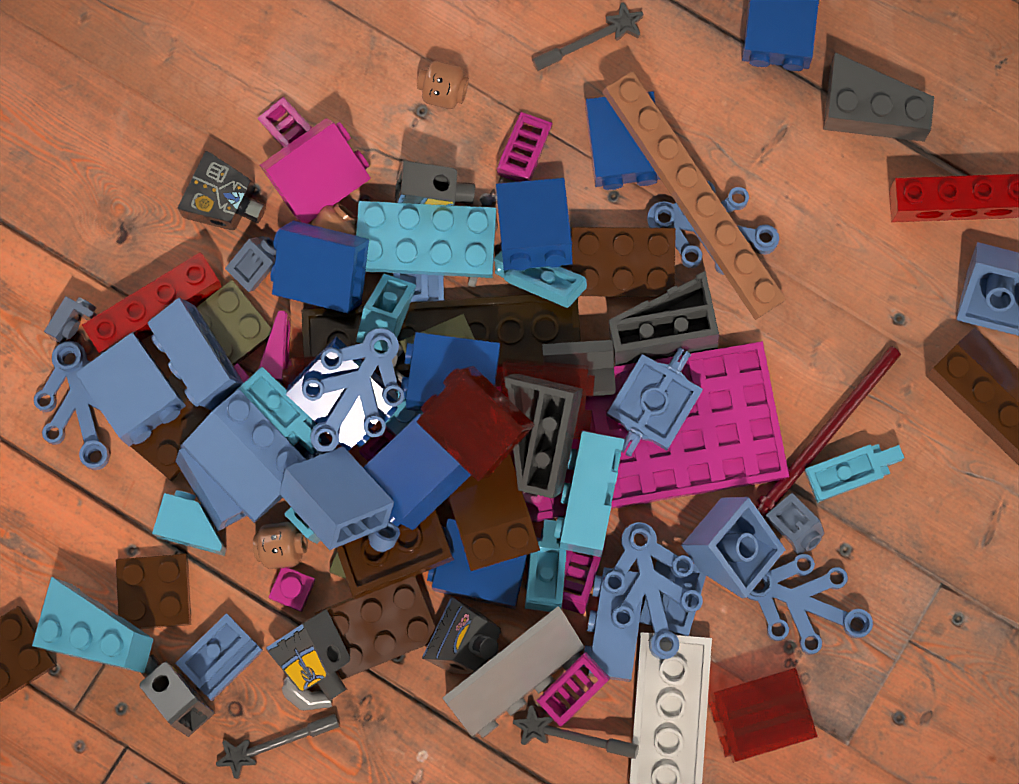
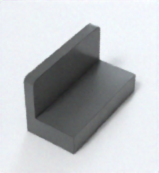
[542,340,616,397]

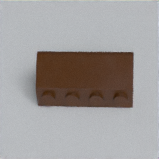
[926,328,1019,465]

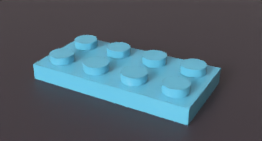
[356,201,497,278]

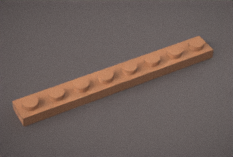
[602,71,786,320]

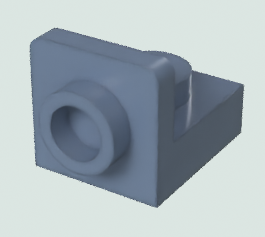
[225,236,276,292]
[44,296,97,344]
[766,493,824,555]

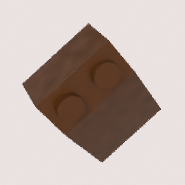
[449,449,540,571]

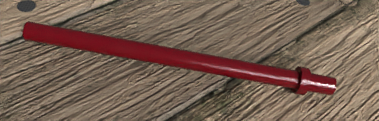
[756,346,901,519]

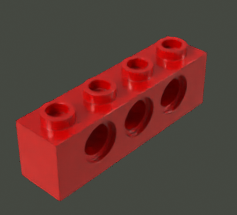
[889,174,1019,222]
[82,252,222,355]

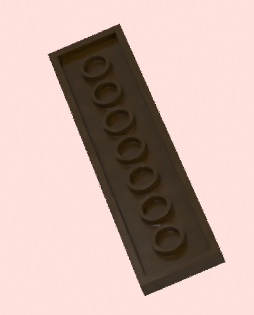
[301,294,581,375]

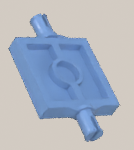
[606,348,703,457]

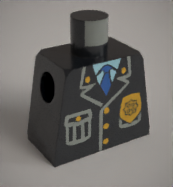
[177,151,266,230]

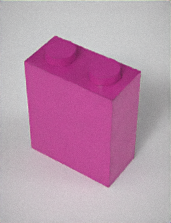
[260,118,371,224]

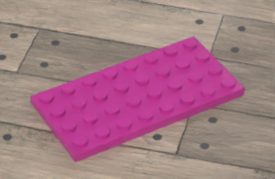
[492,341,789,523]

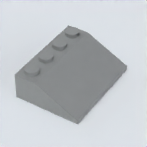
[443,606,584,739]

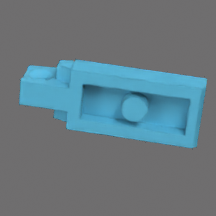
[494,251,587,308]
[236,367,322,454]
[804,444,904,503]
[525,519,566,612]

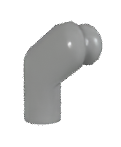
[282,676,332,711]

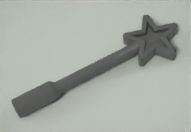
[532,2,644,71]
[513,705,639,759]
[216,714,340,779]

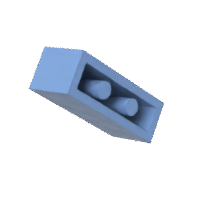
[147,298,243,411]
[583,567,643,682]

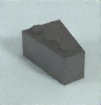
[823,52,934,142]
[609,271,719,366]
[505,373,583,499]

